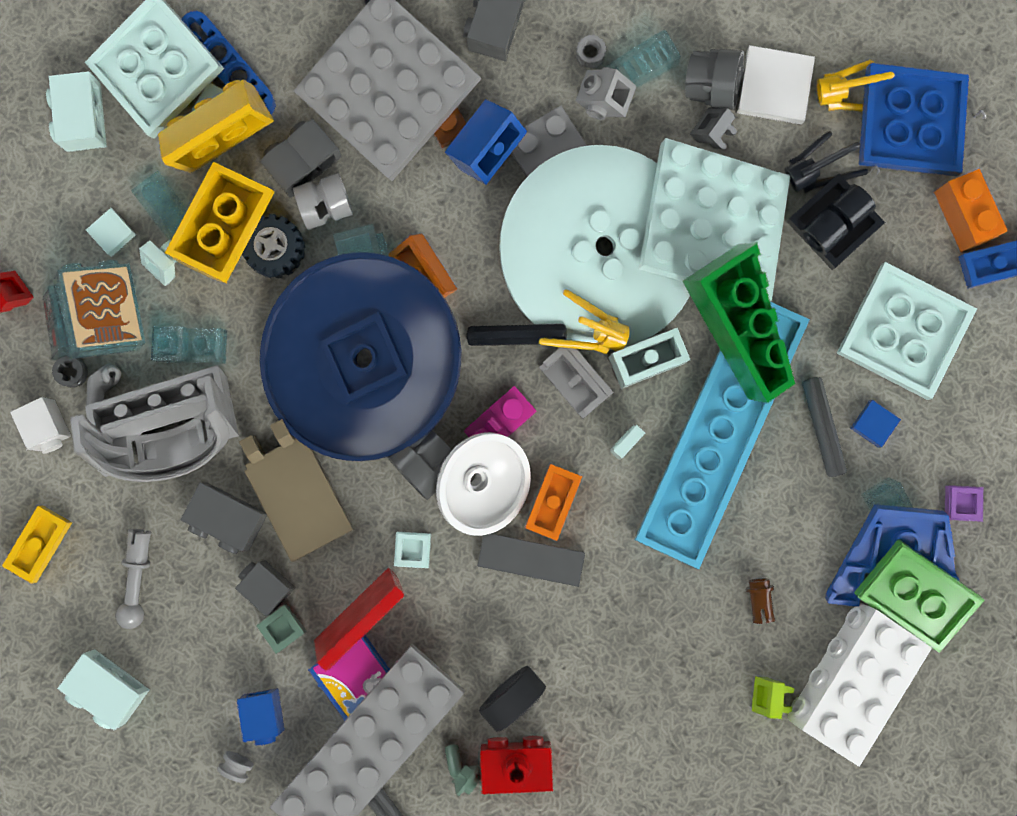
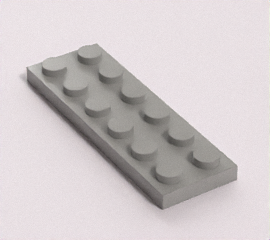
[270,644,465,816]

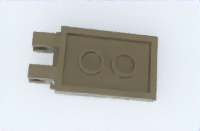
[239,419,354,562]

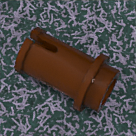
[746,578,775,624]

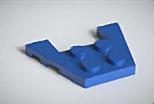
[825,504,959,607]

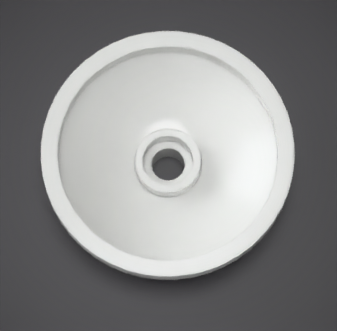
[436,432,531,536]

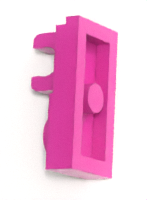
[464,386,537,437]

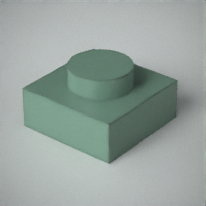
[256,604,307,654]

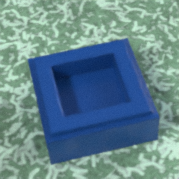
[850,400,901,448]

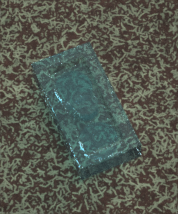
[131,171,188,240]

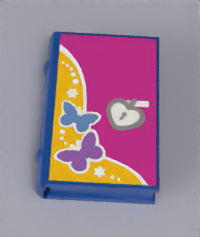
[308,635,390,721]

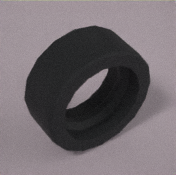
[479,665,546,732]

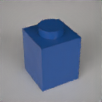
[237,688,285,746]

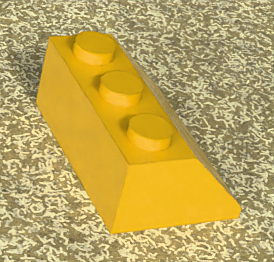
[158,79,274,173]
[165,162,274,283]

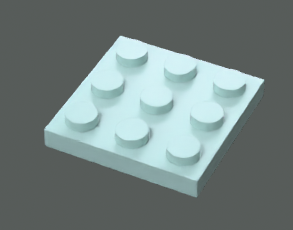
[85,0,224,138]
[837,262,977,400]

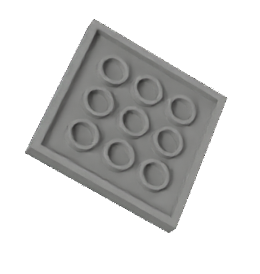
[294,0,481,181]

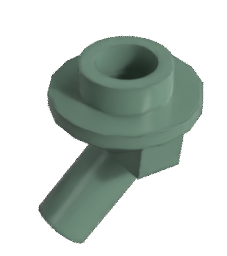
[445,744,481,797]

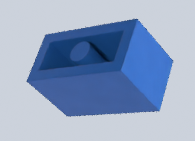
[444,99,527,185]

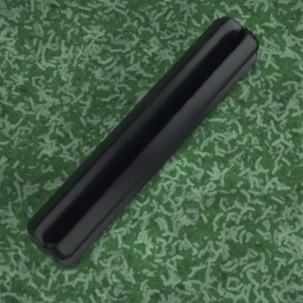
[467,324,567,346]

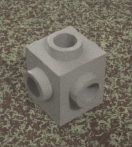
[576,67,637,120]

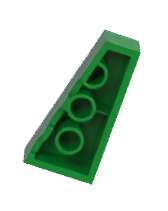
[682,242,795,403]

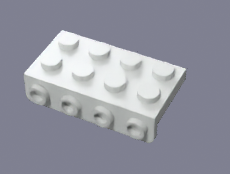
[788,603,932,767]

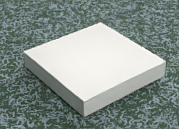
[737,45,815,124]

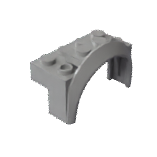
[70,365,239,482]

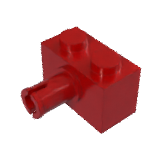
[480,736,553,794]

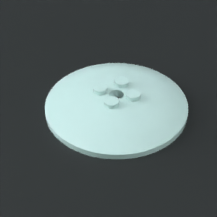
[499,145,690,350]

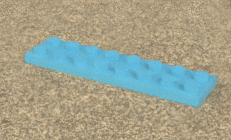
[634,302,810,569]

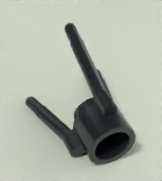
[785,131,869,193]

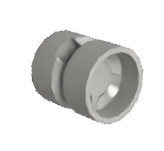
[293,173,353,230]

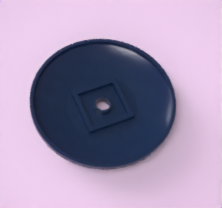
[260,252,462,461]

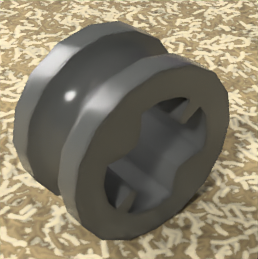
[52,356,88,387]

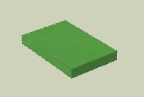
[854,539,985,653]

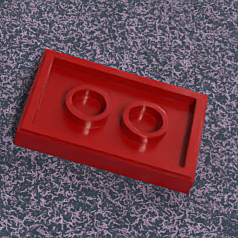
[314,567,405,671]

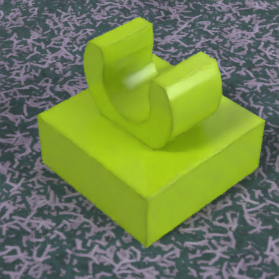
[752,676,794,719]

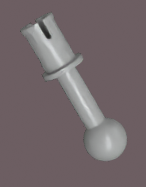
[115,529,151,629]

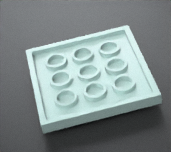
[639,138,790,302]

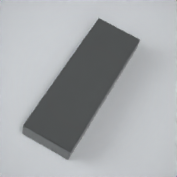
[477,534,585,587]

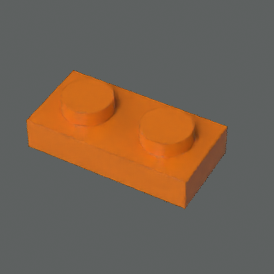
[525,464,582,541]

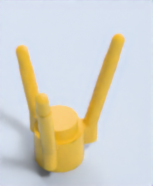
[817,60,894,112]
[539,289,630,354]

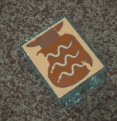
[53,260,146,359]

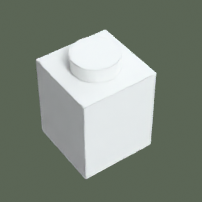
[10,397,71,454]

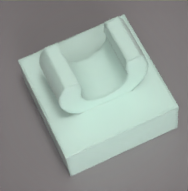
[139,240,177,286]

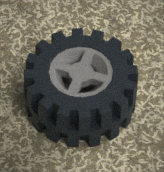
[242,214,305,279]

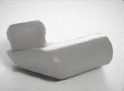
[86,364,121,405]

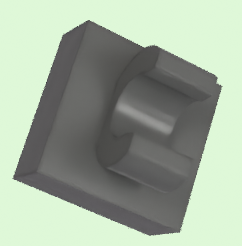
[690,108,737,149]

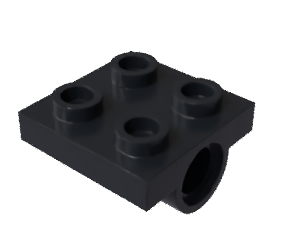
[786,174,885,270]

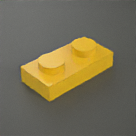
[2,506,72,584]

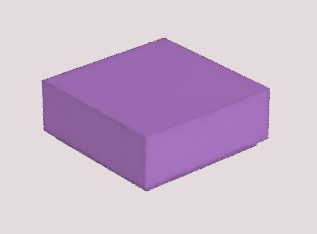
[945,485,984,522]

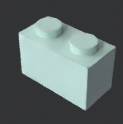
[46,71,107,152]
[609,328,690,389]
[57,649,150,730]

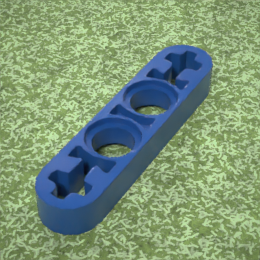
[182,11,276,115]

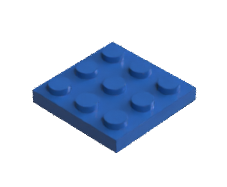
[859,63,969,176]

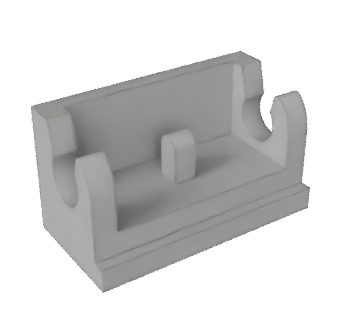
[539,347,614,419]

